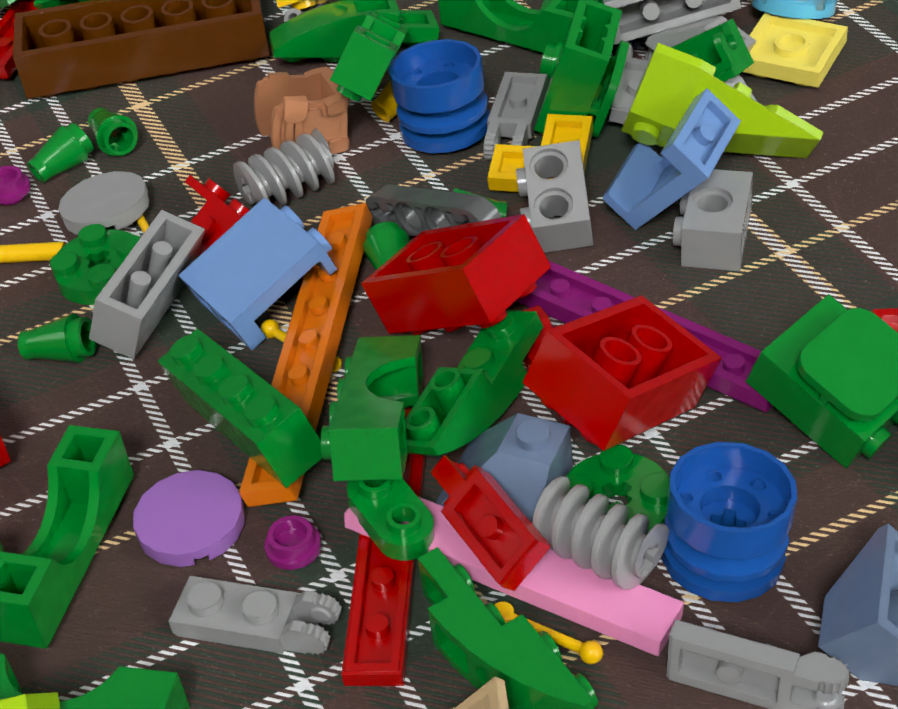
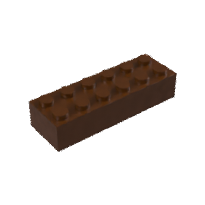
[13,0,270,99]

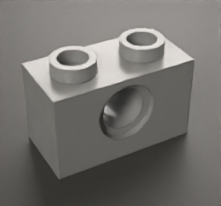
[673,169,753,272]

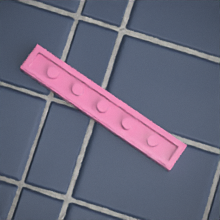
[344,497,684,657]

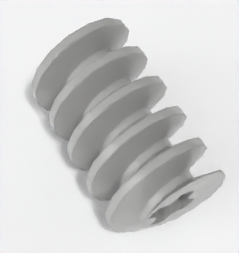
[233,128,335,206]
[532,476,669,590]

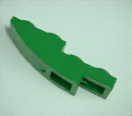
[269,0,439,62]
[405,310,544,456]
[417,547,598,709]

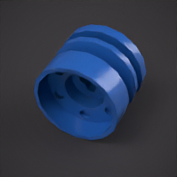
[388,39,490,153]
[662,442,797,602]

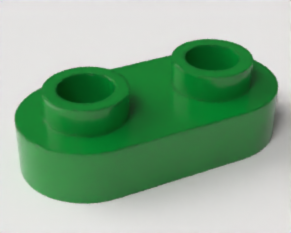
[347,479,434,561]

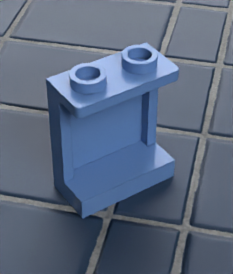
[603,88,741,230]
[178,197,337,351]

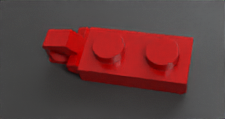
[430,455,551,591]

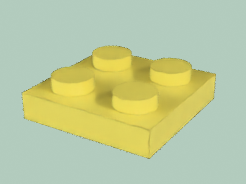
[743,12,848,88]

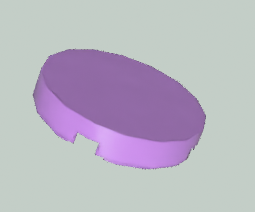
[133,470,245,567]

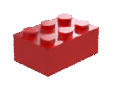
[361,214,551,335]
[522,295,722,451]

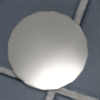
[58,171,150,235]

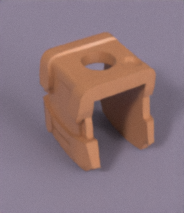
[254,67,350,154]

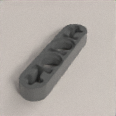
[366,184,502,236]

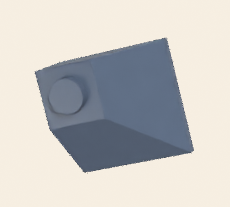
[435,413,573,523]
[818,524,898,686]

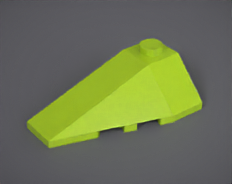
[621,43,823,158]

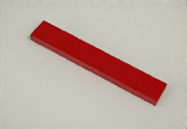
[341,409,426,686]

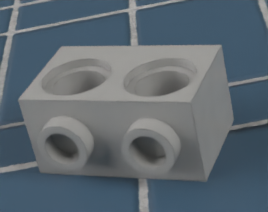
[516,140,594,253]

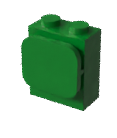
[534,0,630,139]
[745,294,898,469]

